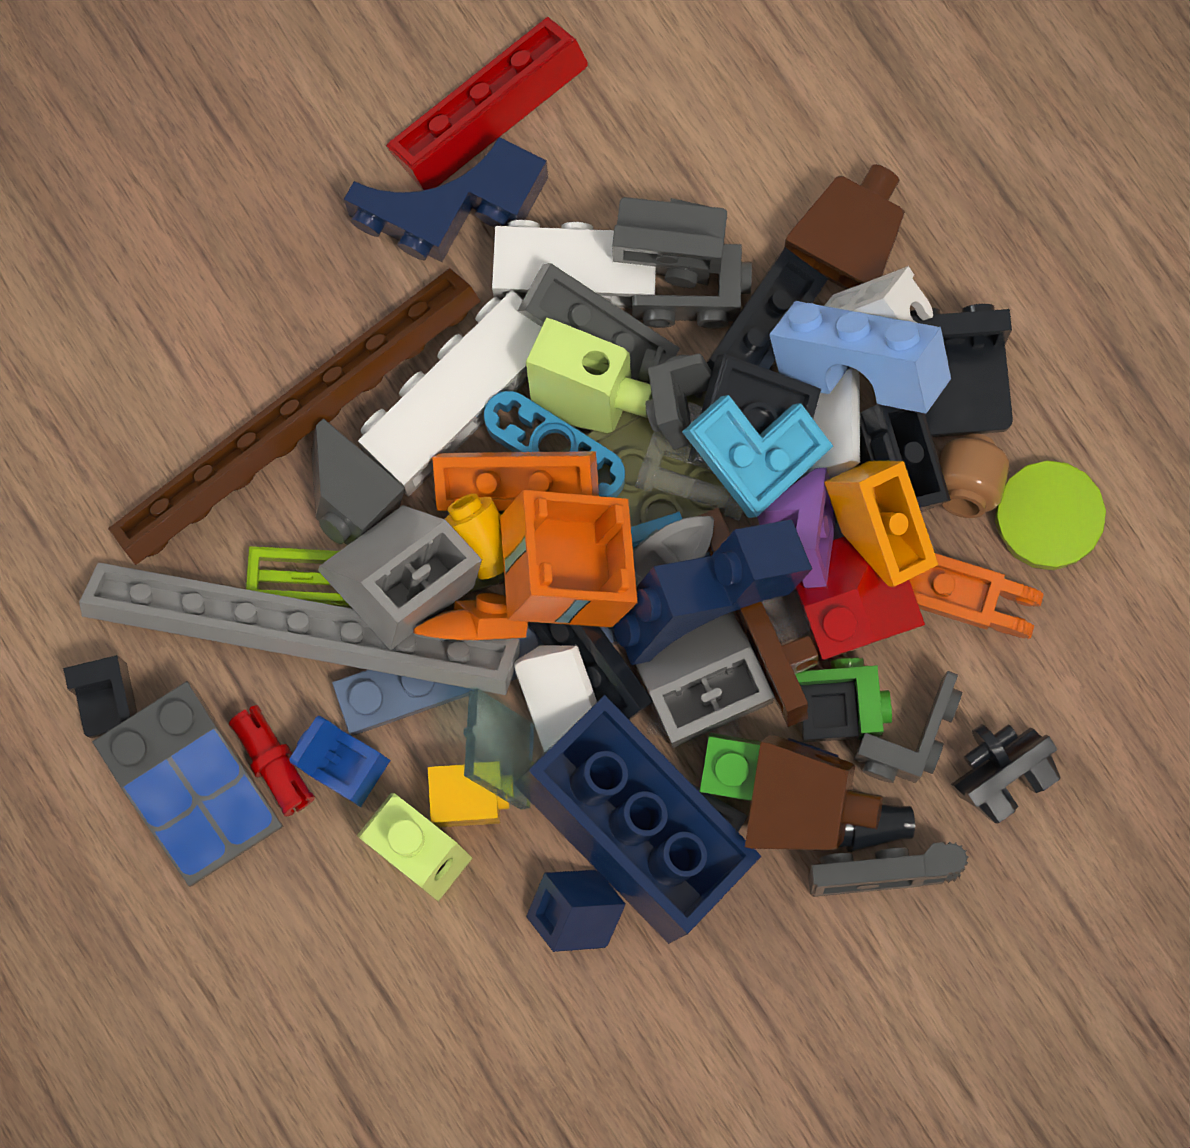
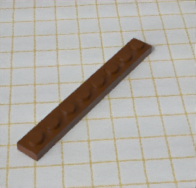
[108,268,481,565]

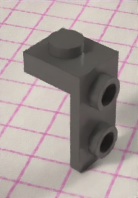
[632,244,752,329]
[854,671,963,783]

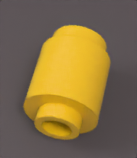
[445,493,504,580]

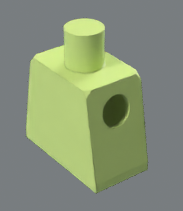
[526,317,653,433]
[357,793,473,902]

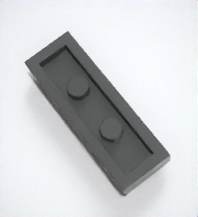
[517,263,680,384]

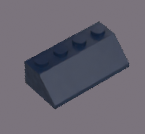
[513,695,761,944]

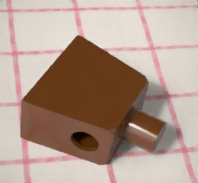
[784,164,905,290]
[745,735,883,850]

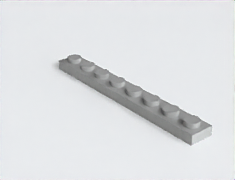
[79,562,520,695]

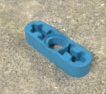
[484,391,625,498]

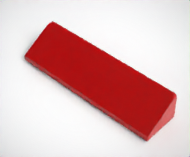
[386,17,588,190]

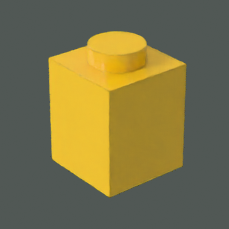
[428,762,510,828]

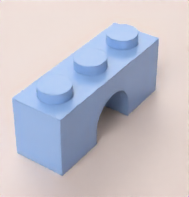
[769,301,951,414]

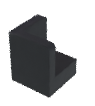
[63,655,137,738]

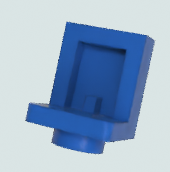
[289,716,391,807]

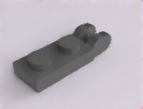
[808,842,969,897]

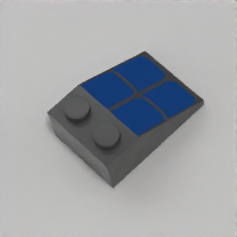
[92,681,284,887]

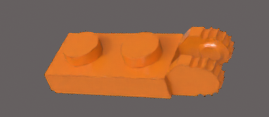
[909,553,1044,639]

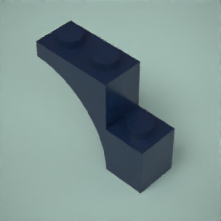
[344,137,548,262]
[614,519,812,665]

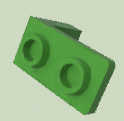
[796,658,892,740]

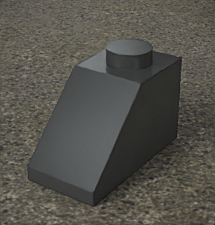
[311,419,405,545]

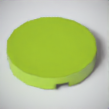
[995,460,1106,570]

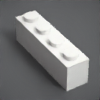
[358,290,542,497]

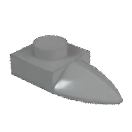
[633,516,714,587]

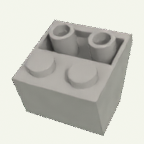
[318,505,482,650]
[635,612,774,748]

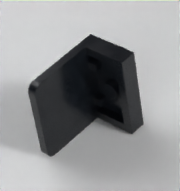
[910,304,1013,437]

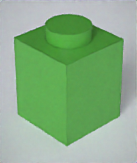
[700,732,761,801]

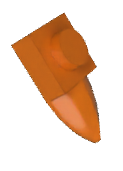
[413,593,528,640]

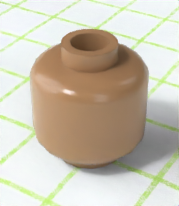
[938,434,1009,518]

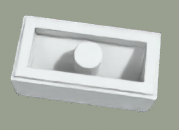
[800,368,860,479]
[514,645,597,752]

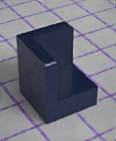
[526,870,626,952]

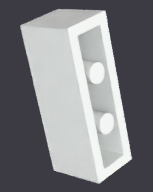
[492,220,656,309]

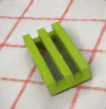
[246,546,351,608]

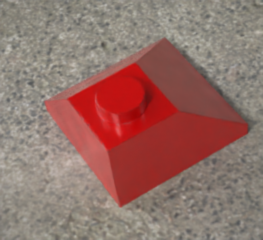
[795,536,925,661]

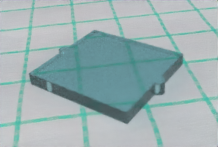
[463,689,534,810]

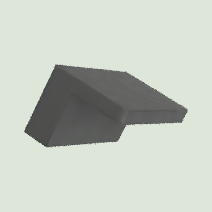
[612,197,727,274]

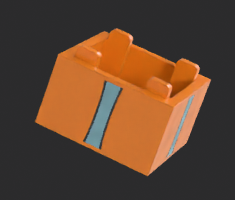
[500,490,638,627]

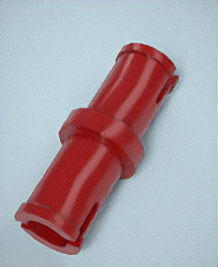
[228,705,315,817]

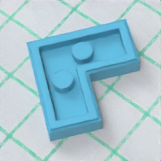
[682,395,833,518]

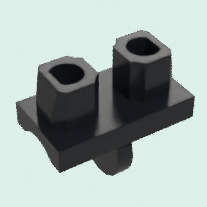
[951,724,1061,824]

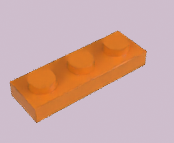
[432,451,599,511]

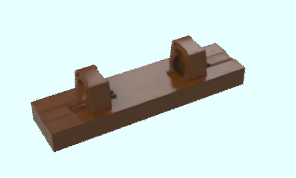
[699,508,818,727]

